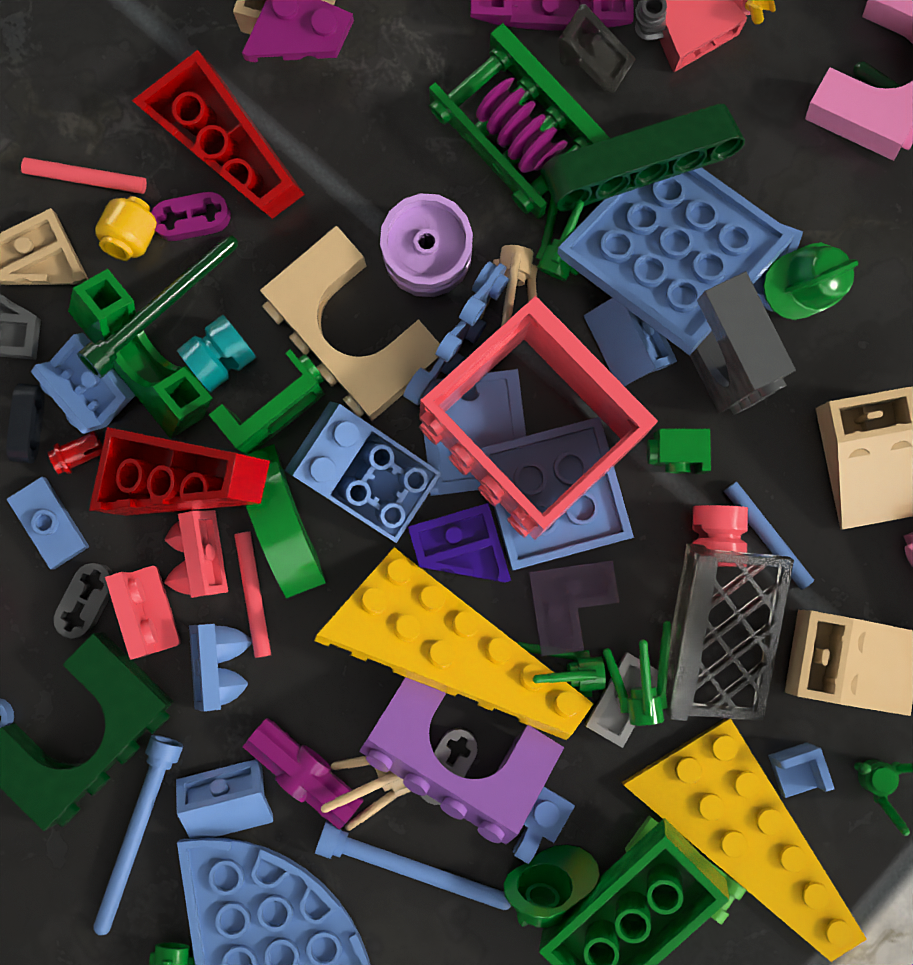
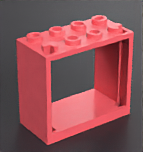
[419,295,658,540]

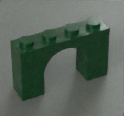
[0,632,174,831]

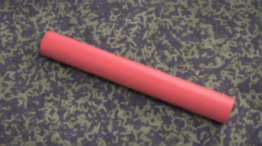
[21,157,147,194]
[234,532,271,658]

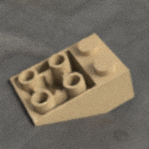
[816,386,913,530]
[785,610,913,716]

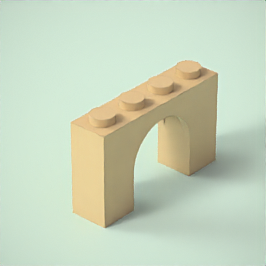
[260,226,440,421]

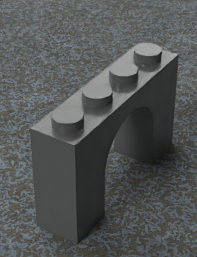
[690,271,796,415]

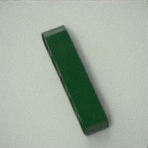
[541,104,745,211]

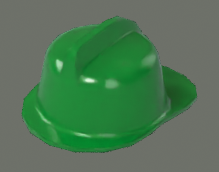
[763,242,859,320]
[503,845,599,928]

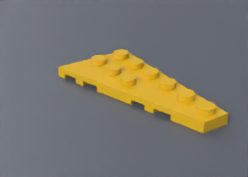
[314,547,594,740]
[621,717,867,962]

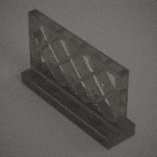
[663,543,794,721]

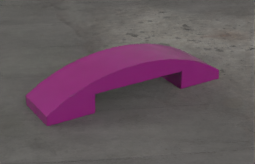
[470,0,634,30]

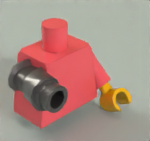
[635,0,776,72]

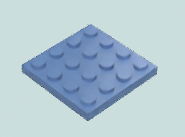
[557,167,794,356]

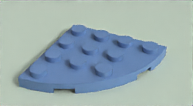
[177,837,371,965]

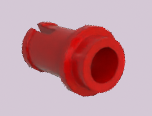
[48,431,103,475]

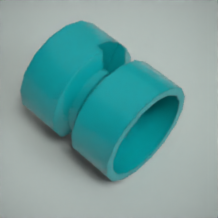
[177,314,257,392]

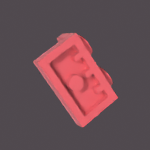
[105,566,181,660]

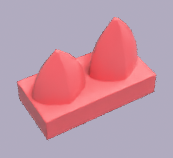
[164,510,228,598]

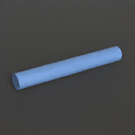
[723,481,814,590]

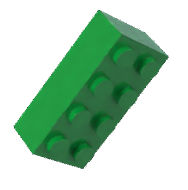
[539,818,729,965]

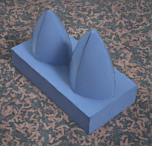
[189,624,252,711]

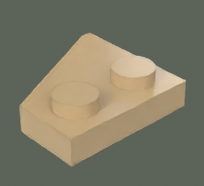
[0,208,88,285]

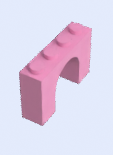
[805,0,913,161]

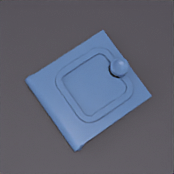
[424,369,526,496]

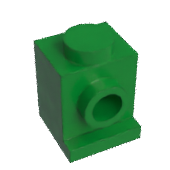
[647,429,711,474]

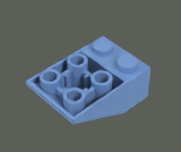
[284,401,442,543]

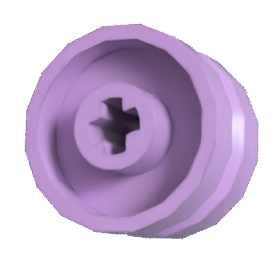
[380,193,473,297]

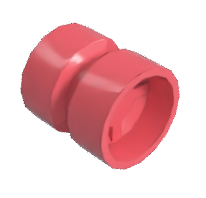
[692,505,748,567]

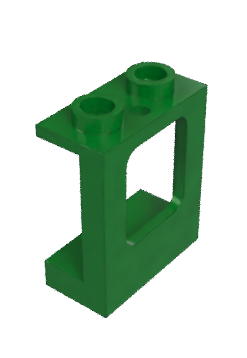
[209,349,326,455]

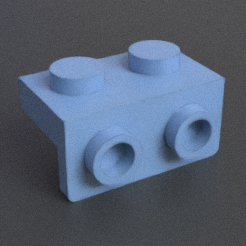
[31,333,135,434]

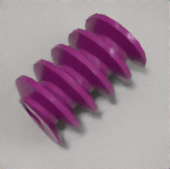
[476,78,567,173]

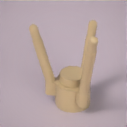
[480,245,538,326]
[321,756,410,831]

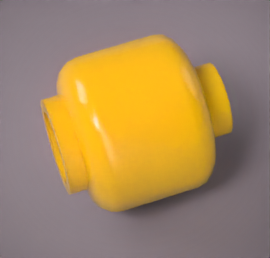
[95,196,157,261]

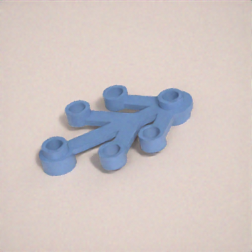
[403,261,509,405]

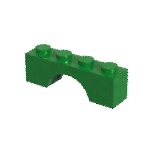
[68,269,213,439]

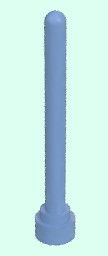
[93,735,183,935]
[315,820,511,910]

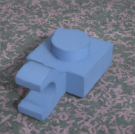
[512,786,575,864]

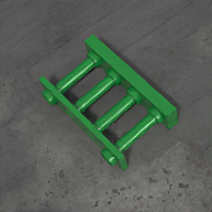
[429,23,610,219]

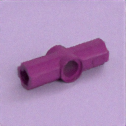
[243,718,364,830]

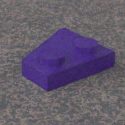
[408,503,511,583]

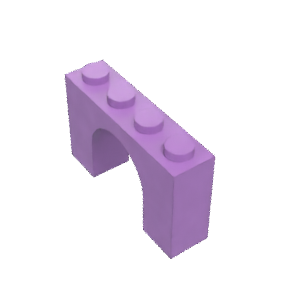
[359,677,564,845]

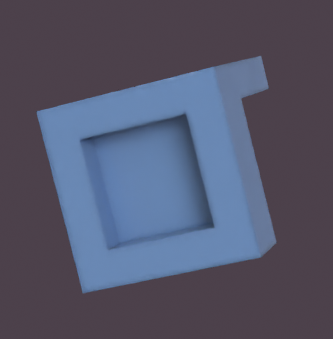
[768,742,834,798]

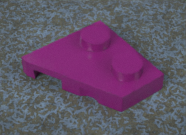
[242,0,354,62]

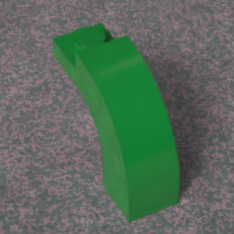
[246,444,326,598]

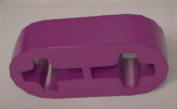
[151,192,231,241]

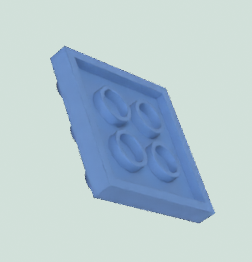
[480,417,634,571]

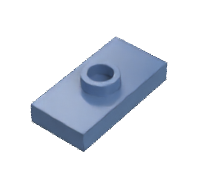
[7,477,89,569]

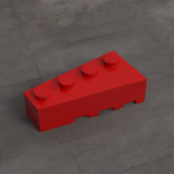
[132,50,305,219]
[89,427,270,516]

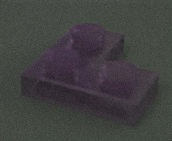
[529,560,619,656]

